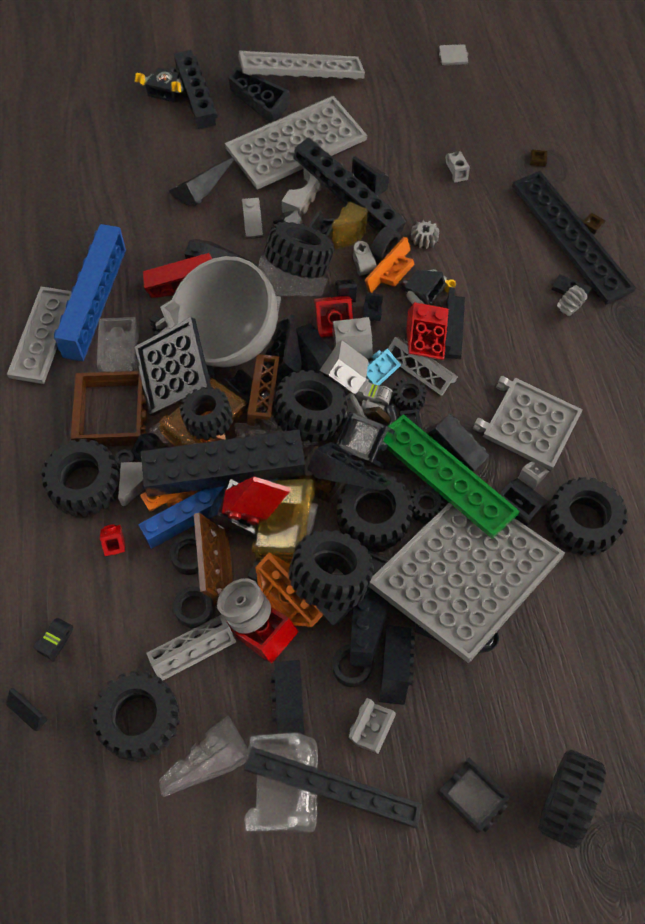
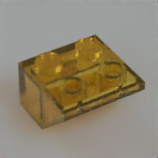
[332,202,368,249]

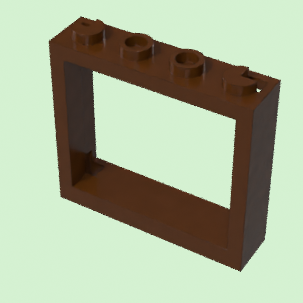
[71,371,147,446]

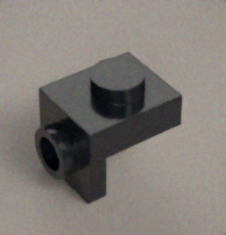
[363,292,383,321]

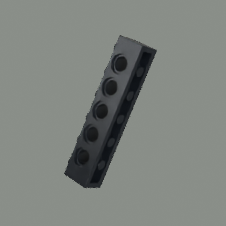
[174,50,218,129]

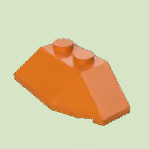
[255,553,324,627]

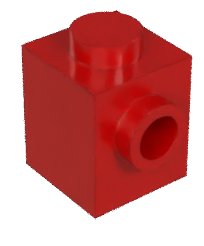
[100,524,125,556]

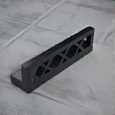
[444,287,465,359]

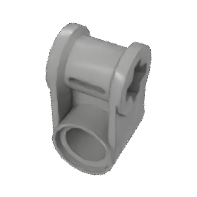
[353,241,377,276]

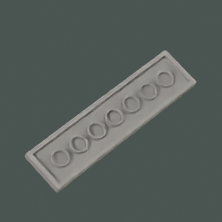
[239,51,365,79]

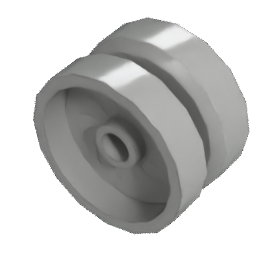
[217,579,271,633]

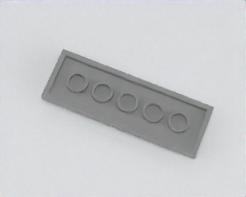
[7,287,72,384]

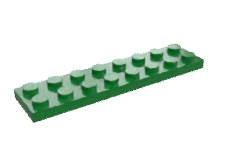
[383,414,520,539]

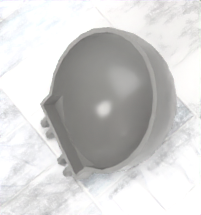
[155,256,278,367]

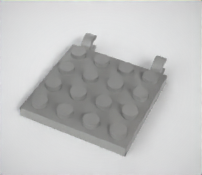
[473,376,582,471]

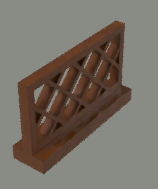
[194,513,233,606]

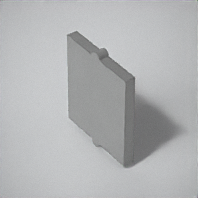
[439,44,468,65]

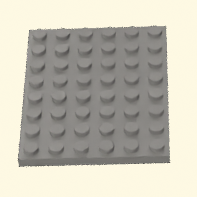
[369,503,565,663]

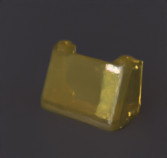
[252,479,315,564]

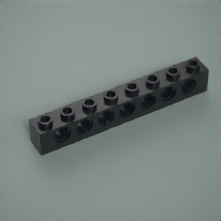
[293,137,406,233]

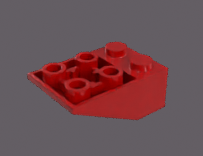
[407,302,449,360]

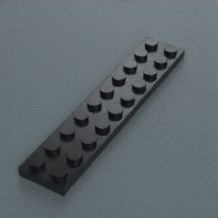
[512,171,636,305]

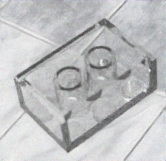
[97,317,139,372]

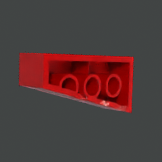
[143,253,212,298]

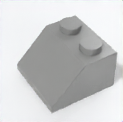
[332,317,373,359]
[320,340,368,395]

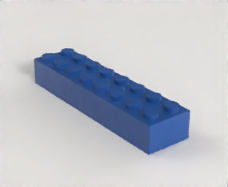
[54,224,126,362]

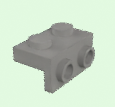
[349,698,396,754]

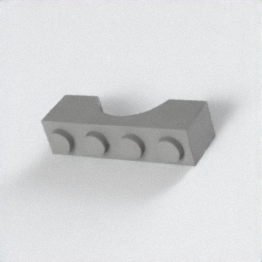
[282,168,323,217]

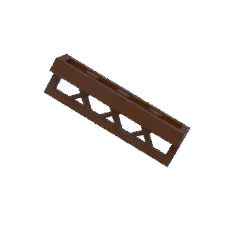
[247,354,279,426]

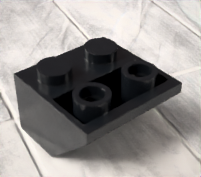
[499,478,549,526]

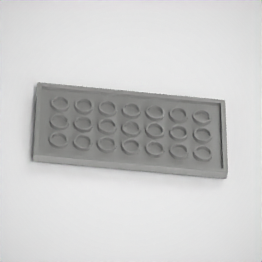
[225,96,367,190]

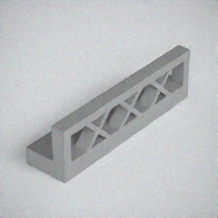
[388,337,458,396]
[146,615,236,681]

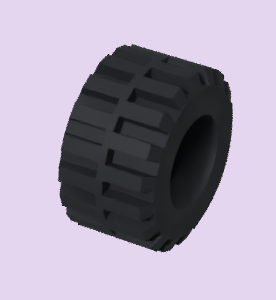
[180,387,233,440]

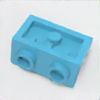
[366,348,401,385]

